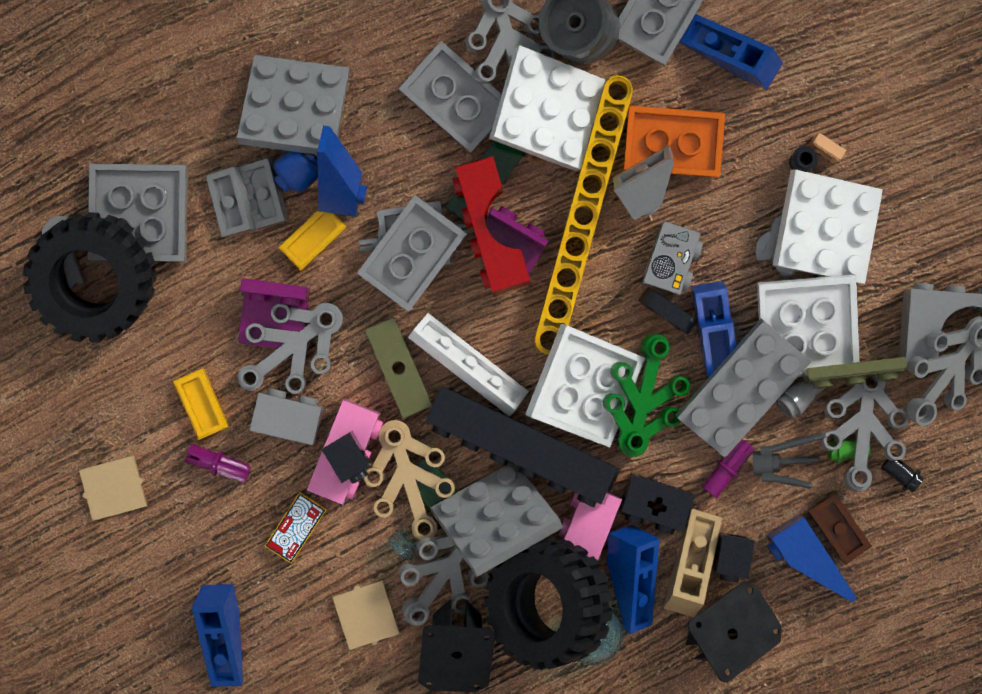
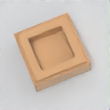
[808,133,847,163]

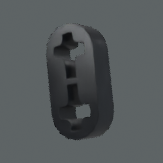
[638,287,697,335]

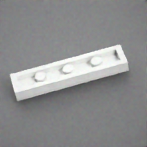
[408,313,529,417]

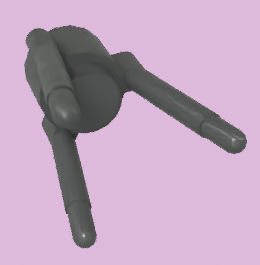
[753,433,826,489]

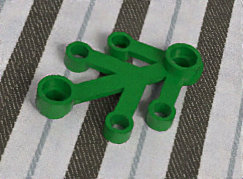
[603,333,690,457]

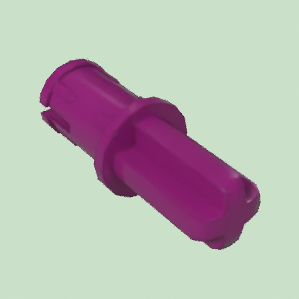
[701,439,754,499]
[185,444,250,482]

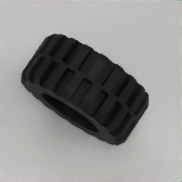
[23,212,156,343]
[484,539,613,670]

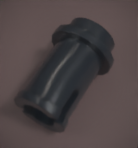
[789,146,818,172]
[880,453,924,492]

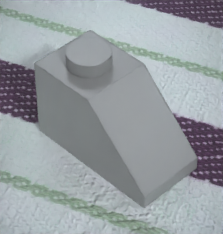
[613,146,674,220]

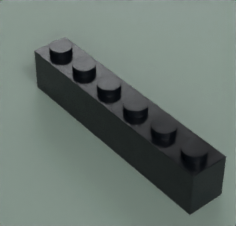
[425,386,621,507]

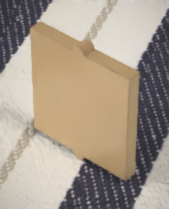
[79,455,148,521]
[332,580,400,650]

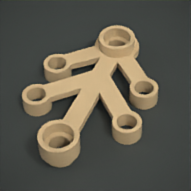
[364,420,455,540]

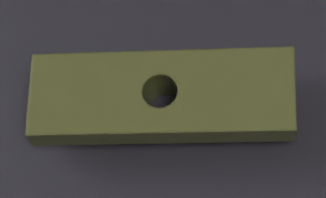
[365,317,433,418]
[803,357,907,389]

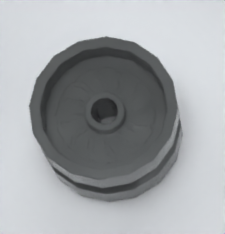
[539,0,620,64]

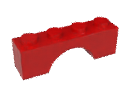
[452,156,531,296]

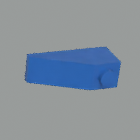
[679,14,783,91]
[317,125,367,217]
[767,514,857,602]
[607,525,660,634]
[192,584,243,687]

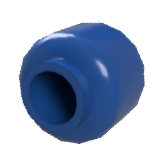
[273,151,318,193]

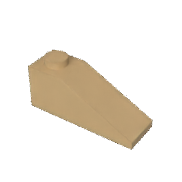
[664,509,722,617]

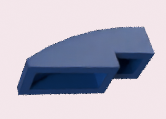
[691,281,736,379]

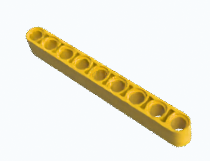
[534,75,633,354]

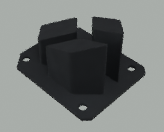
[686,582,782,683]
[418,599,495,693]

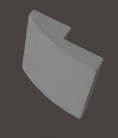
[206,158,289,237]

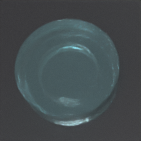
[388,530,418,561]

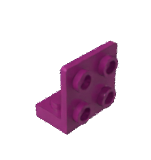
[486,206,548,275]
[238,278,310,348]

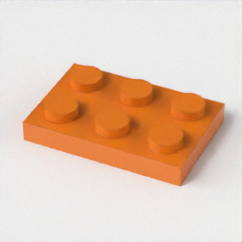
[623,105,725,178]

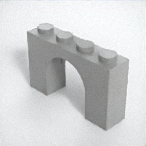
[898,283,982,368]

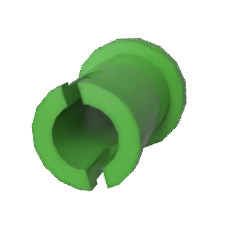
[827,438,870,463]

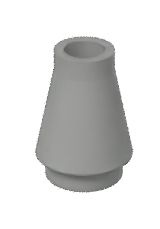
[776,380,825,419]

